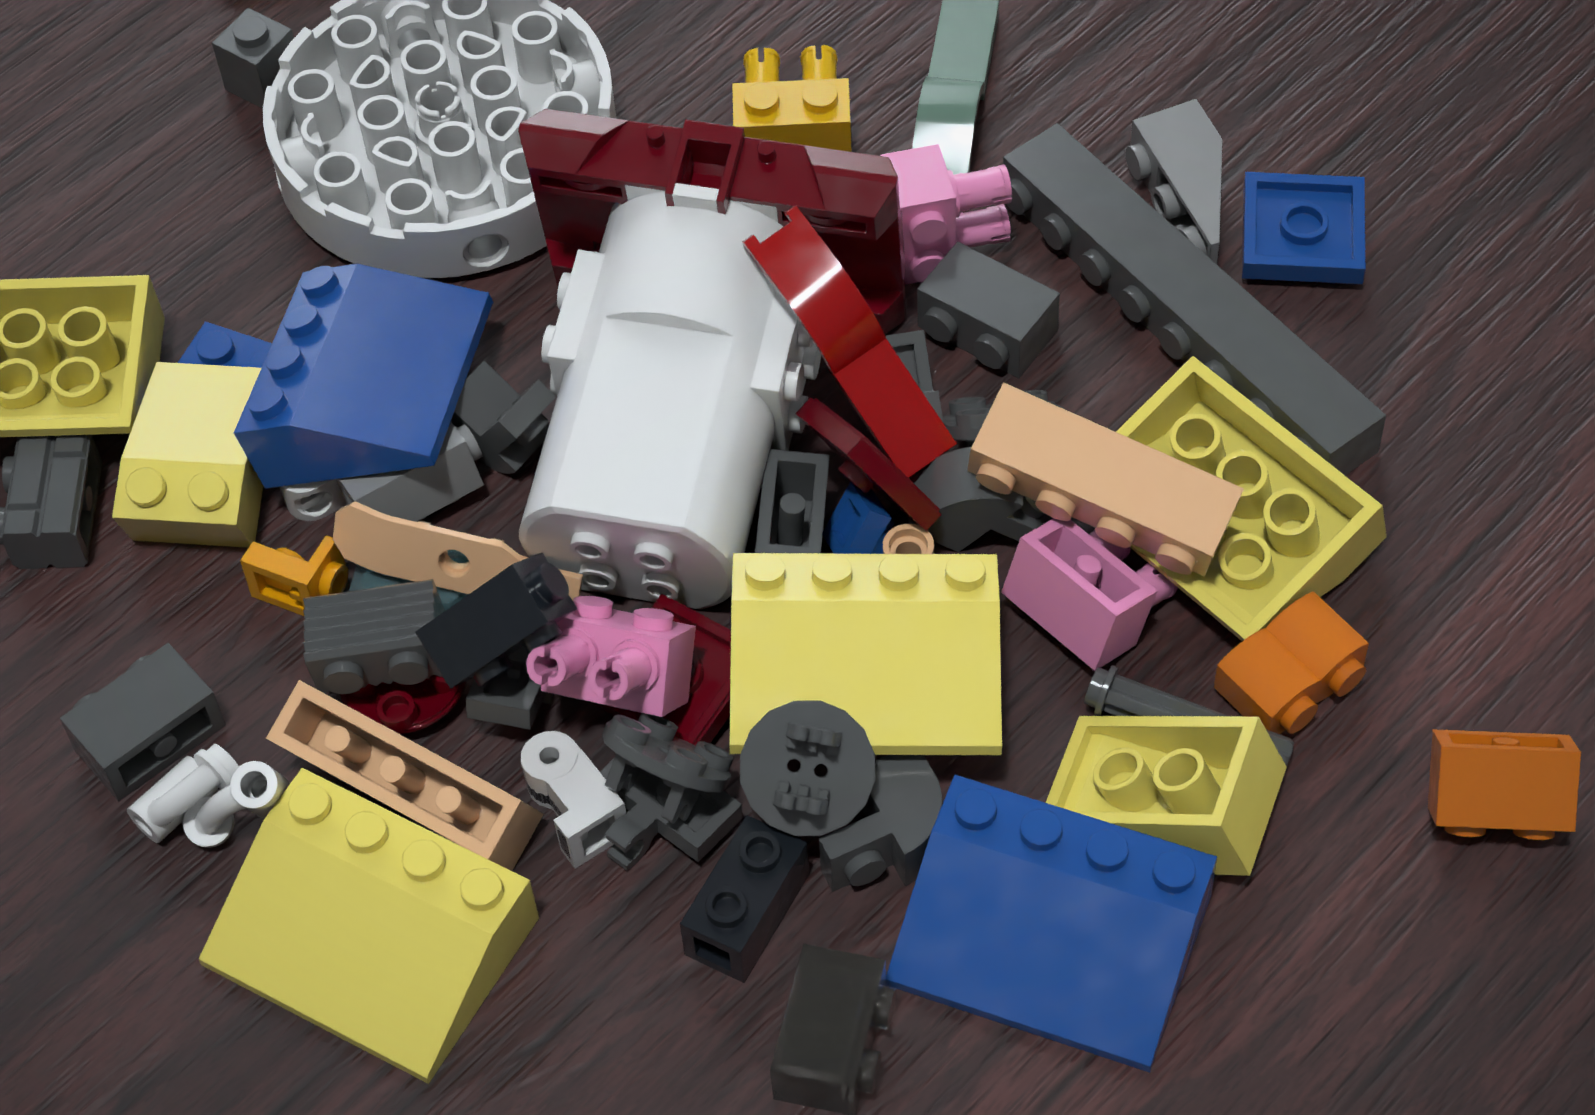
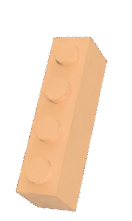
[967,382,1244,576]
[266,680,544,871]

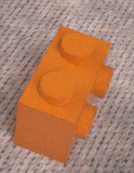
[1428,729,1581,840]

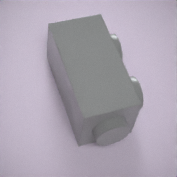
[336,422,484,522]

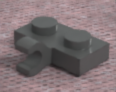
[600,758,742,871]

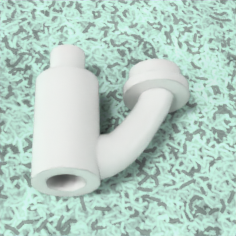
[127,744,239,843]
[183,761,290,848]

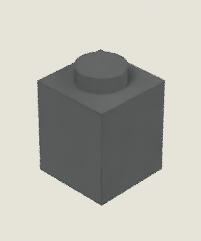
[212,8,294,109]

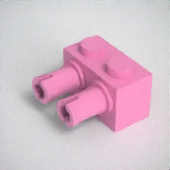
[880,144,1012,285]
[1001,518,1178,671]
[526,596,696,717]

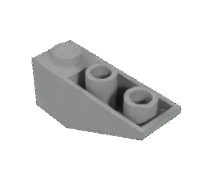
[1125,99,1222,264]

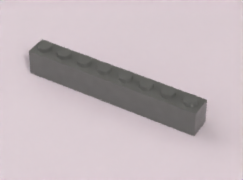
[1003,123,1386,475]

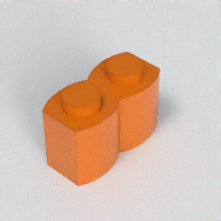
[1214,591,1369,734]

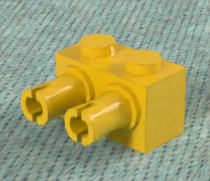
[732,45,852,152]

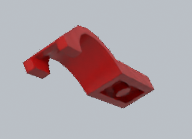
[742,205,957,478]

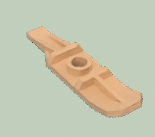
[333,501,583,601]

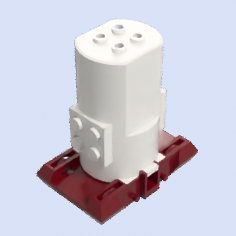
[518,109,906,609]

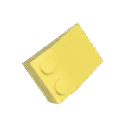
[112,362,263,548]
[1046,716,1287,876]

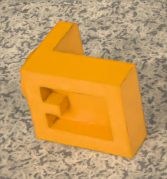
[240,535,349,616]

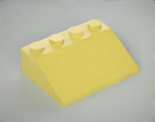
[0,275,165,437]
[1116,356,1387,641]
[729,553,1002,755]
[199,768,539,1084]

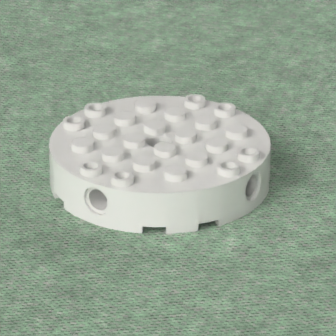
[263,0,616,278]

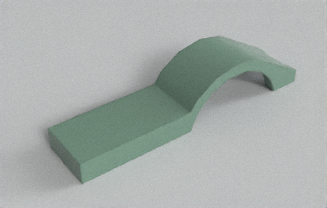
[912,0,999,175]

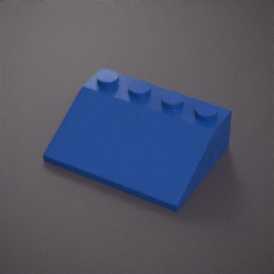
[233,263,493,489]
[885,775,1217,1073]

